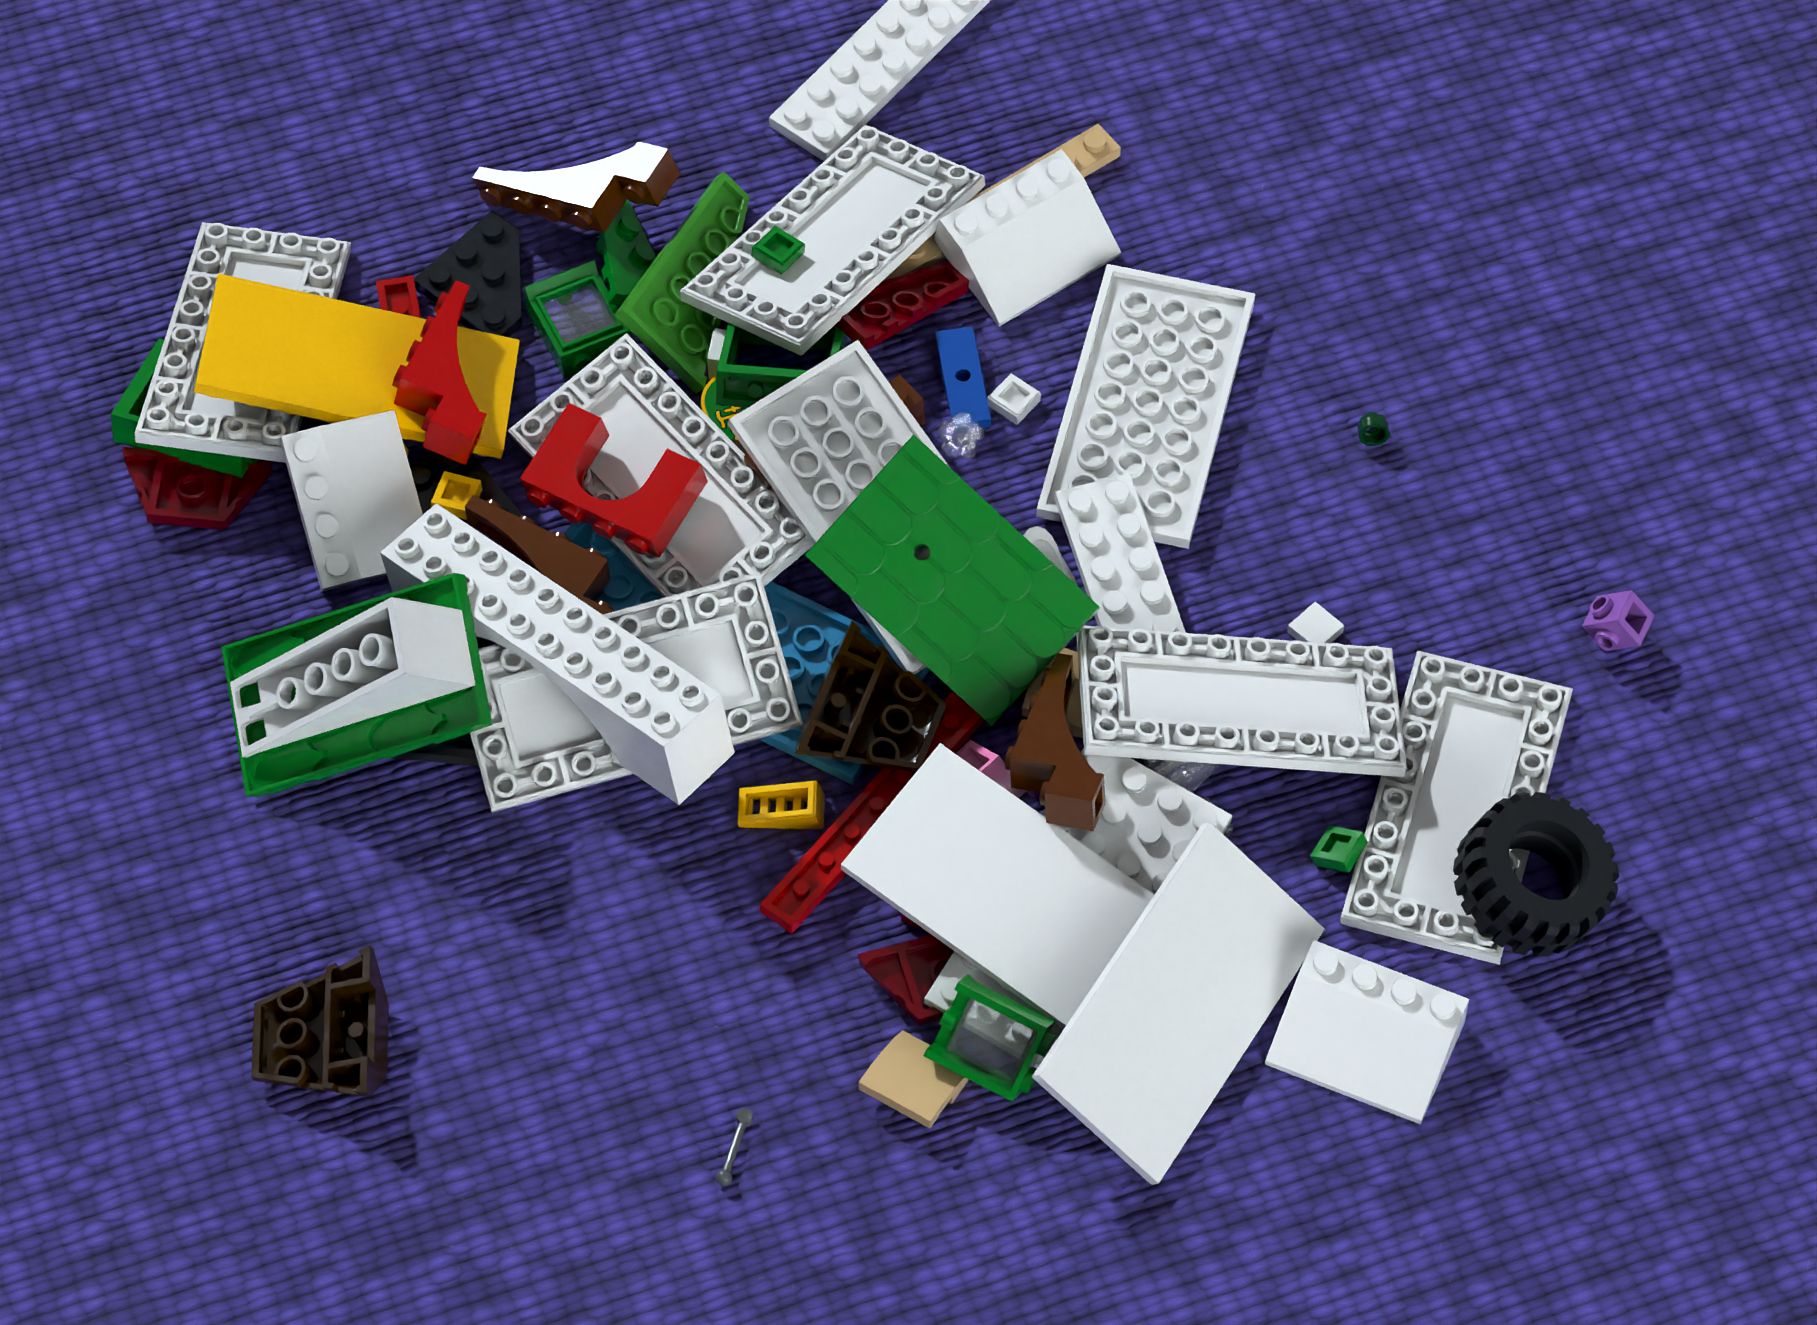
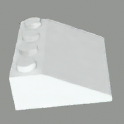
[934,149,1121,327]
[280,410,423,592]
[1265,940,1469,1124]

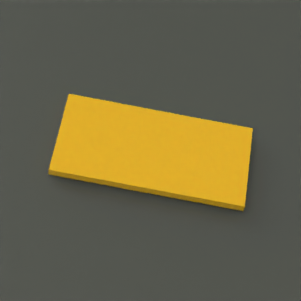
[194,273,520,459]

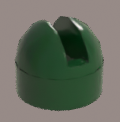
[1358,412,1390,446]

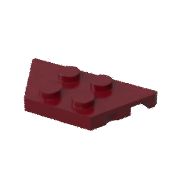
[122,447,273,530]
[858,935,954,1025]

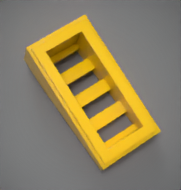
[737,780,825,830]

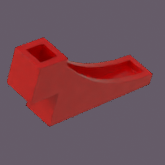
[392,280,487,465]

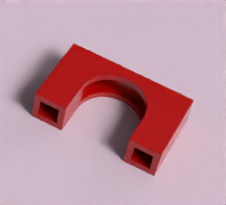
[520,403,708,558]

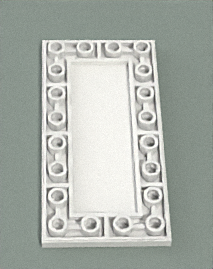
[680,125,985,356]
[135,222,351,463]
[508,333,813,598]
[470,571,803,813]
[1076,626,1407,777]
[1340,650,1573,965]
[841,743,1154,1029]
[1032,822,1325,1185]

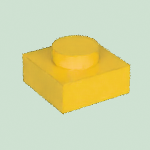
[431,471,482,520]

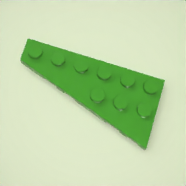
[614,171,750,394]

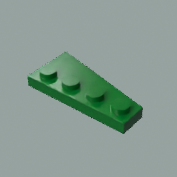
[596,199,656,305]

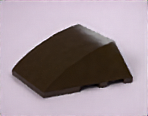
[795,621,947,772]
[251,945,389,1097]

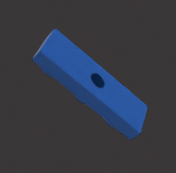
[935,326,991,432]

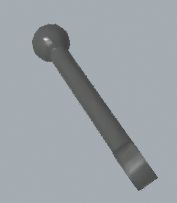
[716,1108,753,1186]

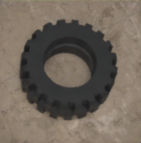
[1453,792,1619,957]

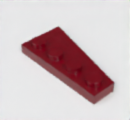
[835,261,969,351]

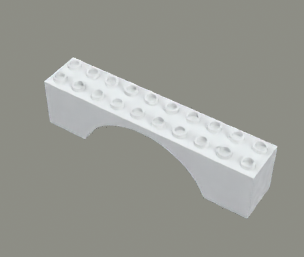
[380,503,735,805]

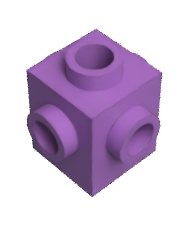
[1582,590,1655,651]

